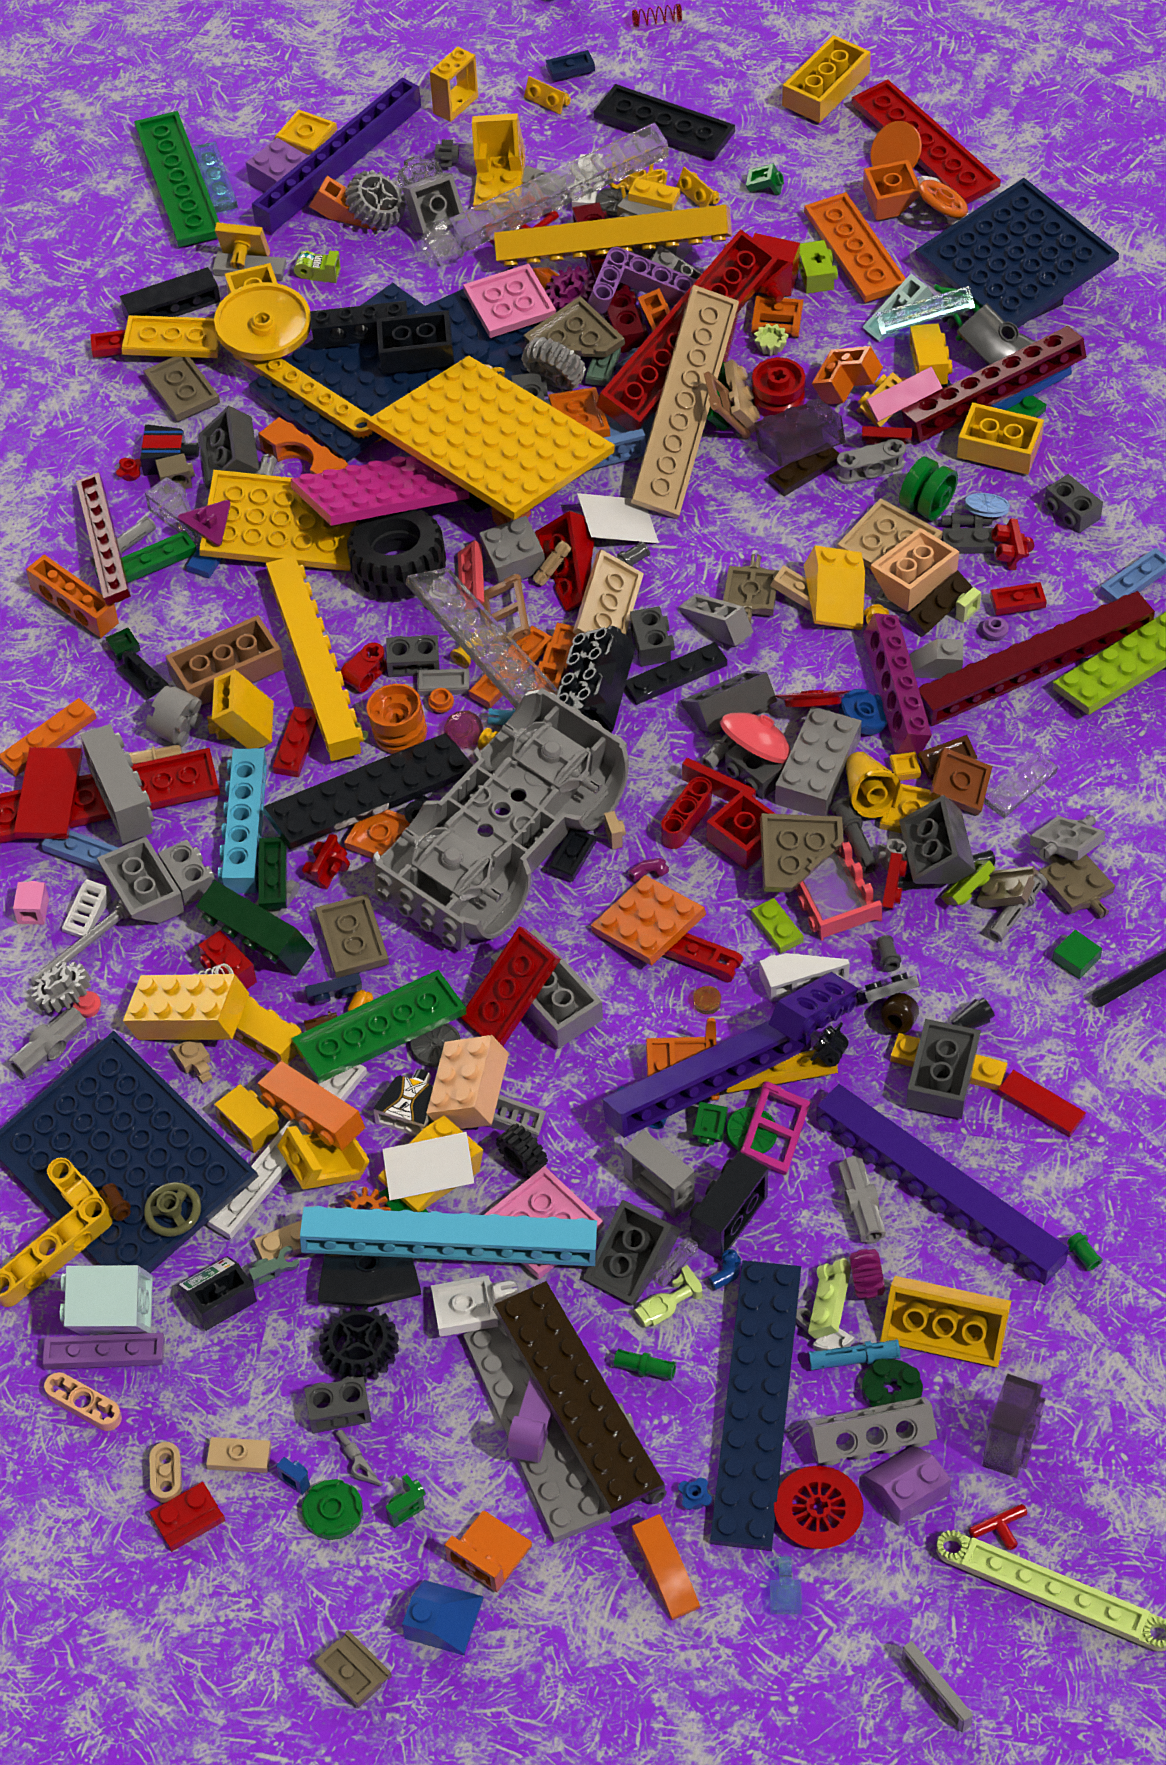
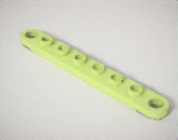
[936,1530,1166,1651]

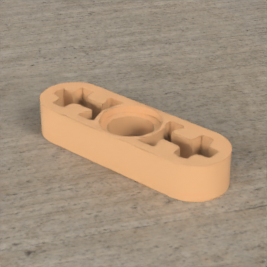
[44,1372,122,1431]

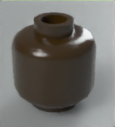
[879,993,919,1034]

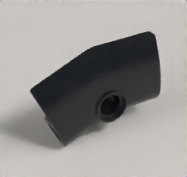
[318,1254,421,1307]

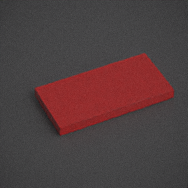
[14,747,83,839]
[460,926,561,1046]

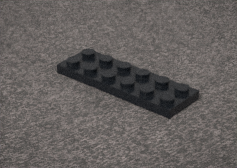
[594,84,735,160]

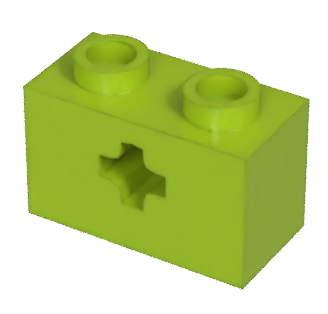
[799,240,838,294]

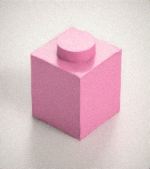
[13,881,49,925]

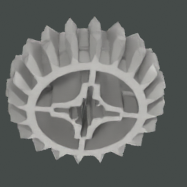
[344,169,407,231]
[521,337,586,391]

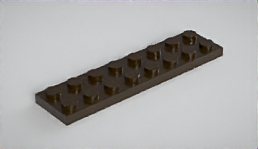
[493,1281,664,1514]

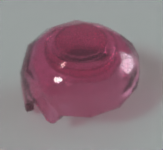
[444,710,484,748]

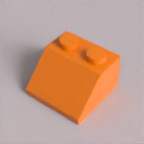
[863,159,920,221]

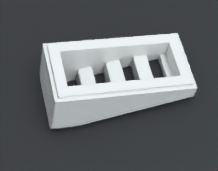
[62,879,112,938]

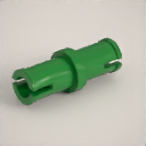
[614,1348,677,1381]

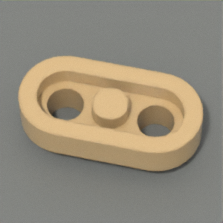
[149,1442,182,1503]

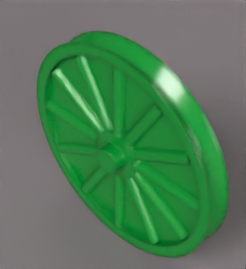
[726,1107,777,1153]

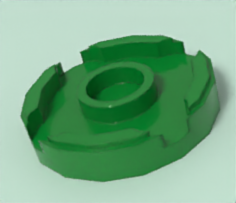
[302,1479,363,1540]

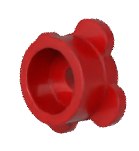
[116,458,142,481]

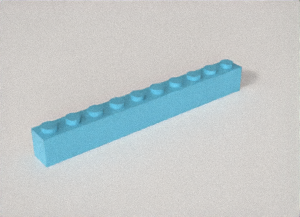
[300,1206,597,1266]

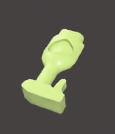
[634,1265,703,1328]

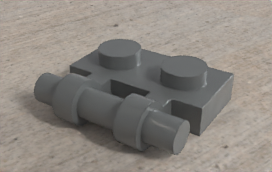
[941,513,995,554]

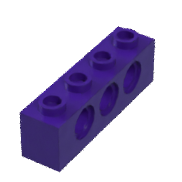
[768,972,859,1041]

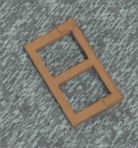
[704,371,751,439]
[482,574,531,651]

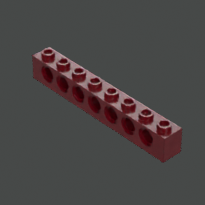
[572,202,648,353]
[901,326,1087,442]

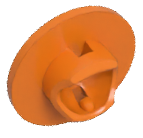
[871,121,922,169]

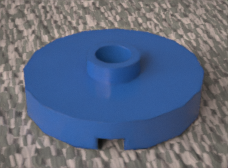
[839,689,888,735]

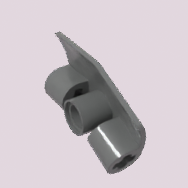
[957,303,1036,365]

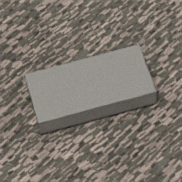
[417,668,470,696]

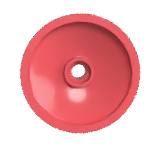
[720,713,791,764]

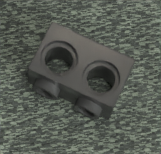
[1044,474,1103,533]
[630,606,675,667]
[386,635,440,677]
[304,1377,372,1434]

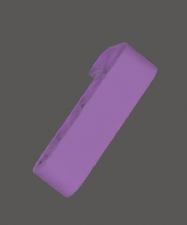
[508,1376,554,1463]

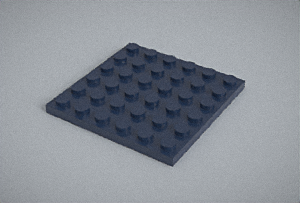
[916,178,1119,328]

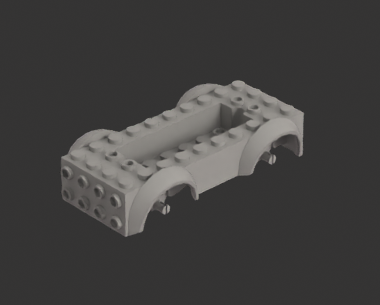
[373,688,629,952]

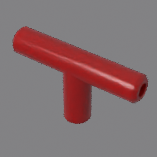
[969,1504,1028,1550]

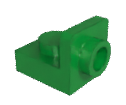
[746,163,784,195]
[385,1473,426,1528]

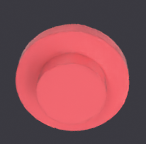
[73,991,101,1018]

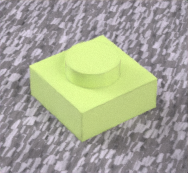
[956,587,981,623]

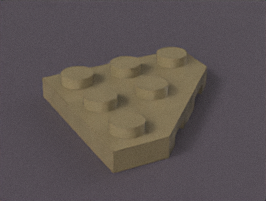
[524,296,625,357]
[760,813,844,892]

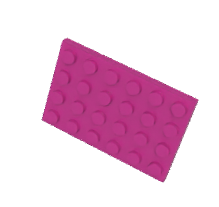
[291,456,469,526]

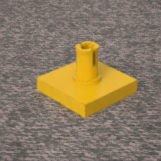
[215,222,270,269]

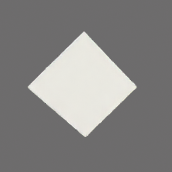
[577,493,659,543]

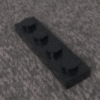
[625,642,727,705]

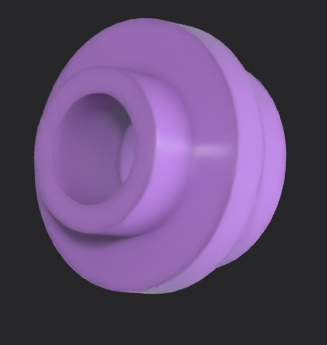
[983,617,1009,641]

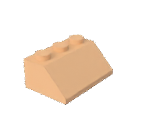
[870,528,959,612]

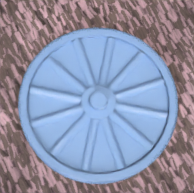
[964,493,1010,517]

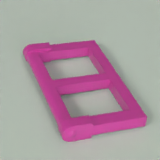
[740,1081,811,1175]

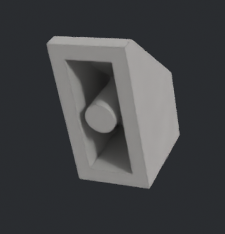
[910,638,963,679]

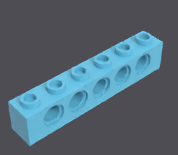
[218,748,267,893]

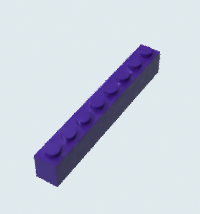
[602,1020,811,1138]

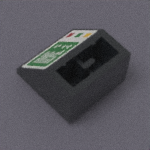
[176,1256,257,1331]

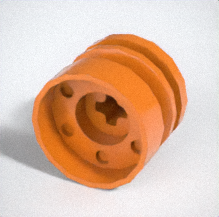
[366,683,428,754]

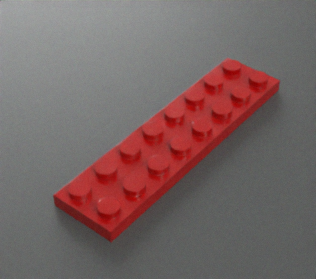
[851,79,1001,204]

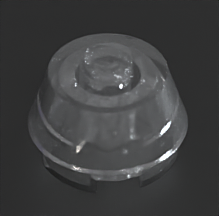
[397,156,443,187]
[421,219,464,266]

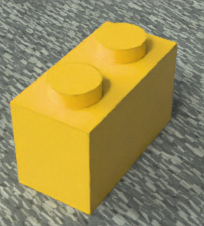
[214,1084,280,1153]

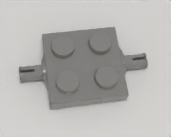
[1030,815,1105,861]

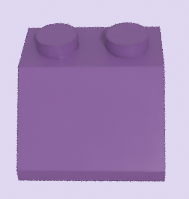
[864,1446,951,1526]

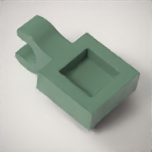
[248,1246,299,1288]

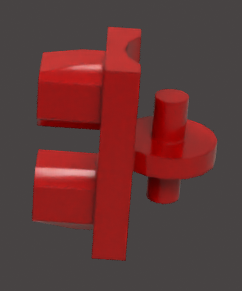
[991,518,1035,570]
[302,834,350,889]

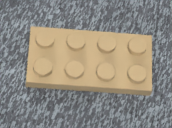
[573,549,644,635]

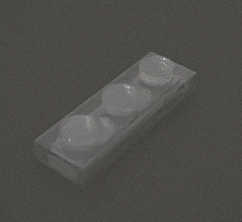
[984,752,1058,819]

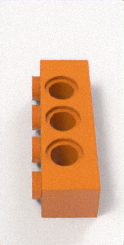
[26,554,119,638]

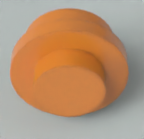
[428,688,454,713]

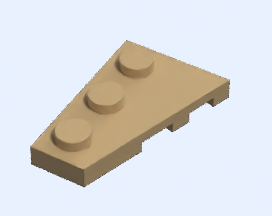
[724,359,760,433]

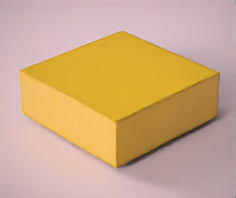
[889,752,921,781]

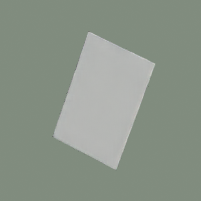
[382,1132,474,1200]

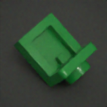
[692,1102,728,1145]

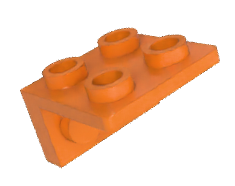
[444,1511,532,1593]

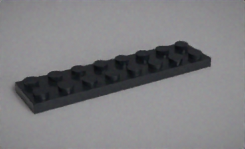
[263,732,473,850]

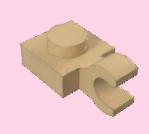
[172,1040,213,1083]

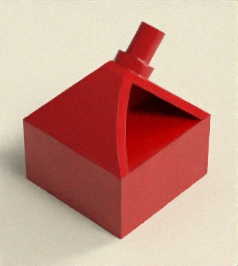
[753,233,800,303]

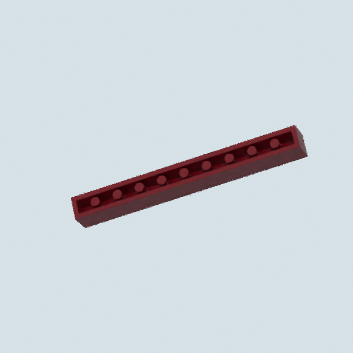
[919,591,1155,727]

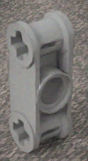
[836,439,906,484]

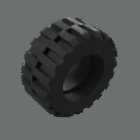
[347,509,446,599]

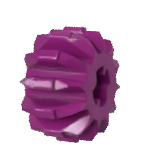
[849,1249,885,1299]

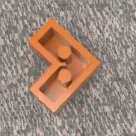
[812,346,883,405]

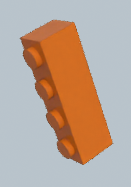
[257,1061,366,1151]

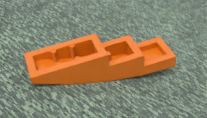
[531,622,576,695]

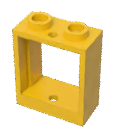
[429,46,478,122]

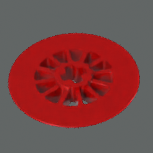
[774,690,851,707]
[774,1466,864,1549]

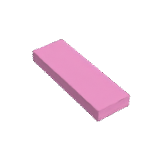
[866,366,942,422]

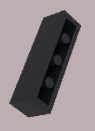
[119,267,221,320]

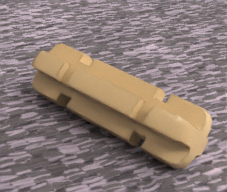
[533,541,571,586]

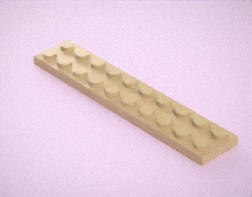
[630,285,739,519]

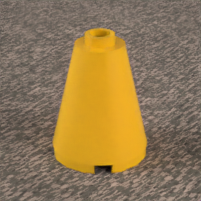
[845,752,903,818]

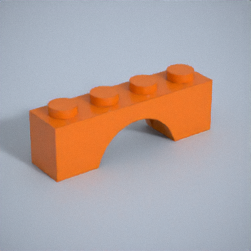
[258,417,349,474]

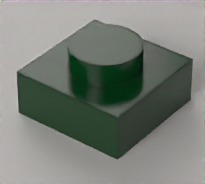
[105,627,141,661]

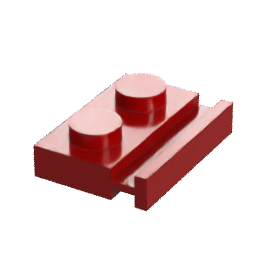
[862,426,912,445]
[149,1482,226,1552]

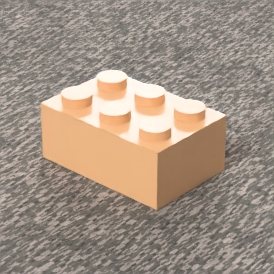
[427,1035,509,1129]

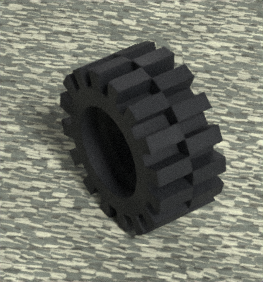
[496,1123,548,1179]

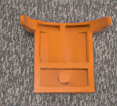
[646,1018,720,1101]

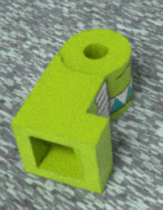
[294,250,341,283]

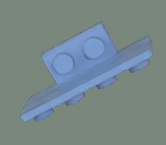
[589,413,655,470]

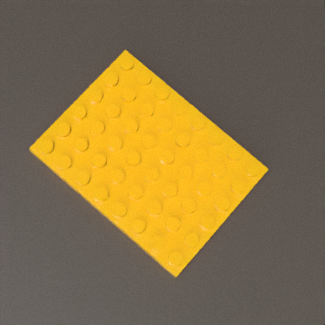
[367,356,615,520]

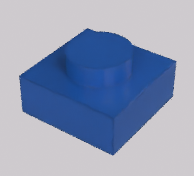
[276,1457,310,1495]

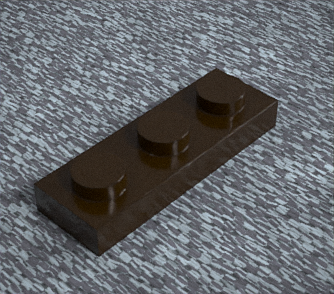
[768,441,840,496]
[905,570,973,637]

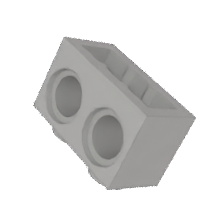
[158,839,215,906]

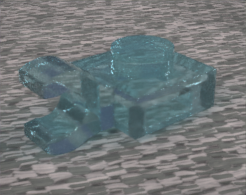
[770,1556,802,1614]

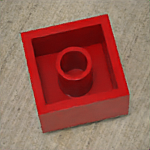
[707,790,776,870]

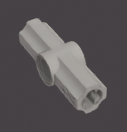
[8,1007,87,1078]
[838,1156,886,1244]

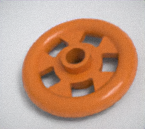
[919,180,968,218]

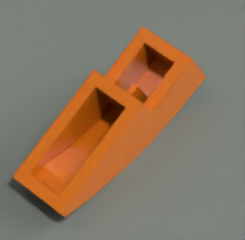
[638,288,670,332]
[632,1514,700,1620]

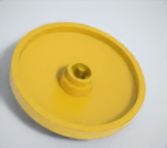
[214,282,311,361]

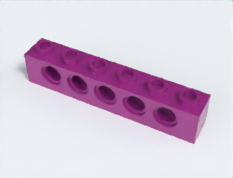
[863,613,932,755]

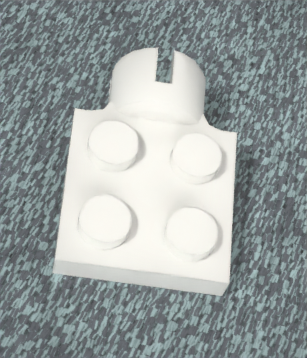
[431,1275,519,1337]

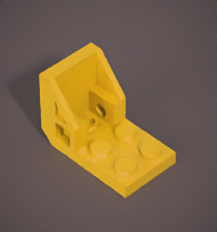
[472,113,526,212]

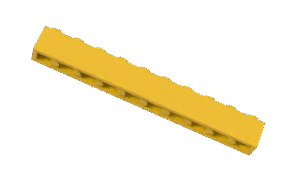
[494,204,732,267]
[266,556,364,761]

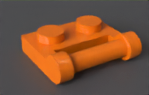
[751,296,804,337]

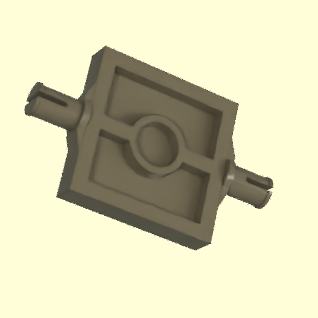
[723,554,779,624]
[1039,854,1115,918]

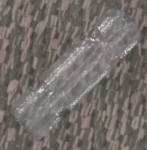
[653,1237,698,1287]

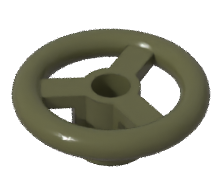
[144,1182,201,1237]

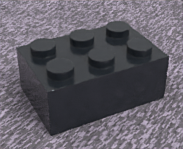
[376,310,455,374]
[689,1152,768,1261]

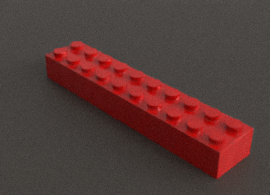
[596,229,779,431]

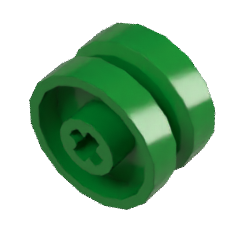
[899,456,958,521]

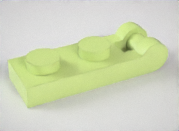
[808,1258,851,1339]

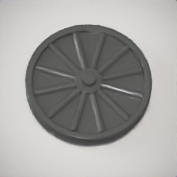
[596,187,629,216]
[411,1023,461,1067]

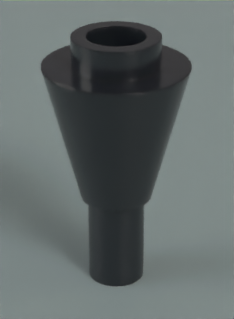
[404,795,429,824]

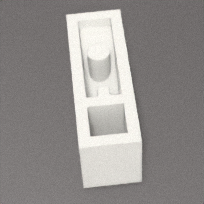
[759,953,850,1002]

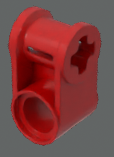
[341,642,387,693]

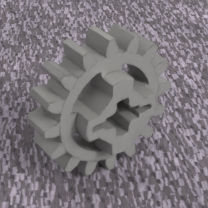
[31,961,91,1013]

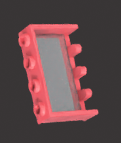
[794,841,882,941]

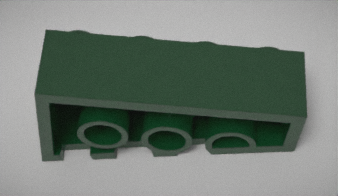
[196,880,315,976]

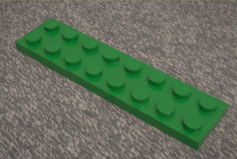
[134,111,220,247]

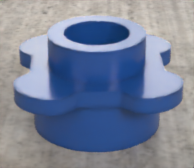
[678,1478,712,1510]

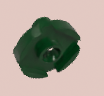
[862,1359,923,1408]

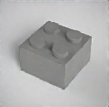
[402,173,466,234]
[479,516,545,584]

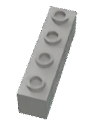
[807,1397,938,1465]

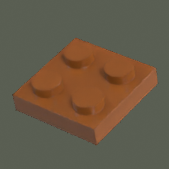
[929,747,993,815]

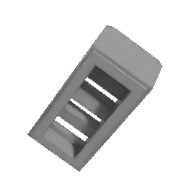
[488,1095,546,1138]

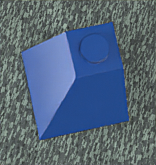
[402,1580,484,1656]

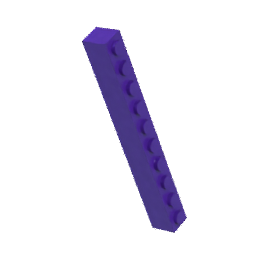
[252,77,421,233]
[816,1084,1069,1285]

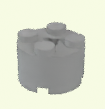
[146,685,203,747]

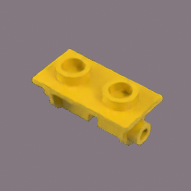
[524,76,571,114]
[676,167,720,207]

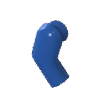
[708,1249,741,1291]

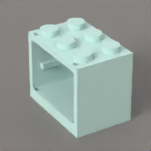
[60,1265,153,1335]

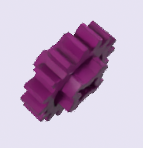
[545,266,596,312]

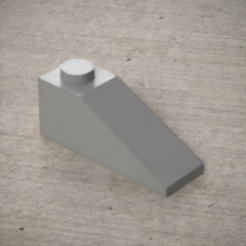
[678,593,753,646]

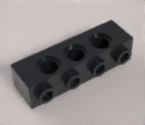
[310,301,409,349]

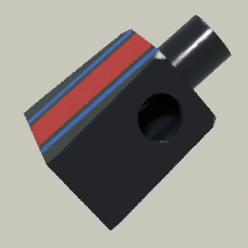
[140,424,199,476]

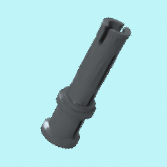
[831,797,879,874]

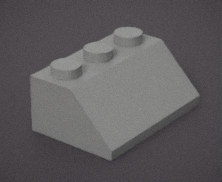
[97,837,184,923]

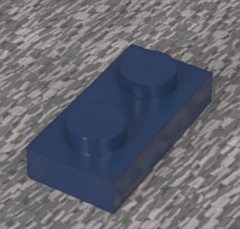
[546,50,595,81]
[305,973,362,1005]

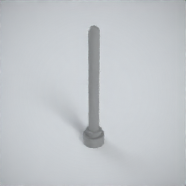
[31,899,131,986]

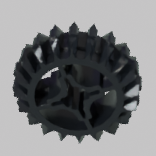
[319,1304,399,1384]

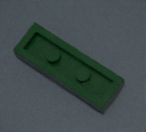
[258,837,287,910]

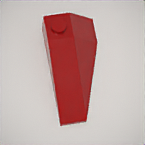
[535,511,594,612]

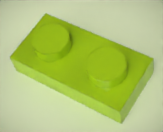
[941,860,996,905]
[751,898,804,954]

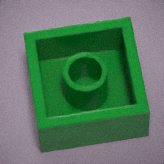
[1052,930,1102,979]

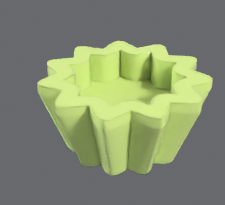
[754,324,789,356]

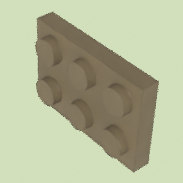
[143,357,220,422]
[315,894,389,978]

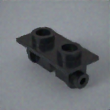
[117,651,169,699]
[810,1022,849,1067]

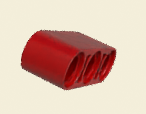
[661,777,712,849]

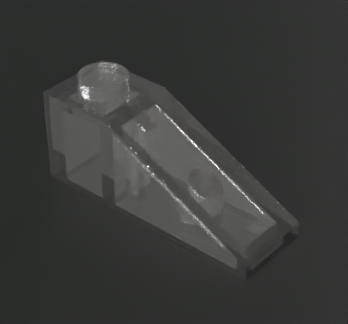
[145,477,201,547]

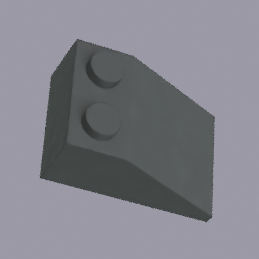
[906,1019,981,1119]
[583,1200,682,1305]

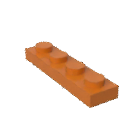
[469,626,552,708]
[0,698,97,777]

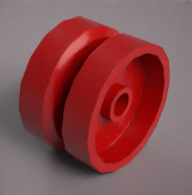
[752,357,806,420]

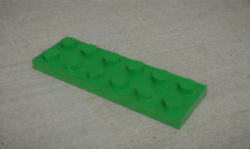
[291,970,466,1084]

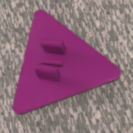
[178,500,231,546]

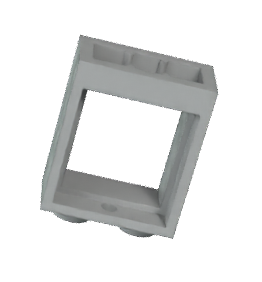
[623,1129,695,1218]

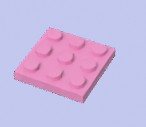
[463,264,556,338]
[484,1166,604,1279]

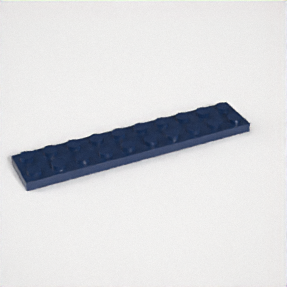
[710,1260,801,1551]

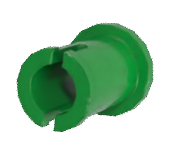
[1067,1232,1103,1271]

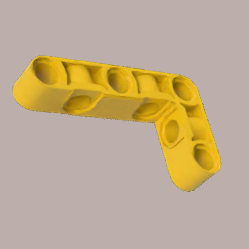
[0,1158,113,1307]

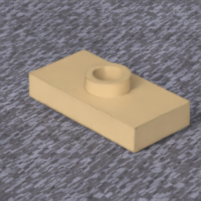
[206,1437,272,1473]

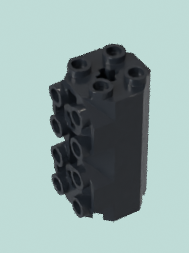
[557,626,636,733]

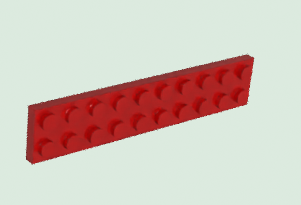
[0,748,220,843]

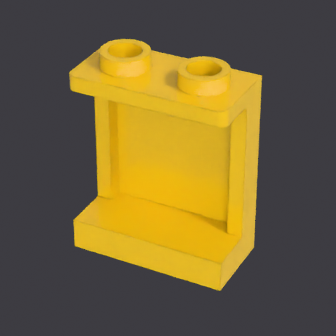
[277,1126,369,1189]

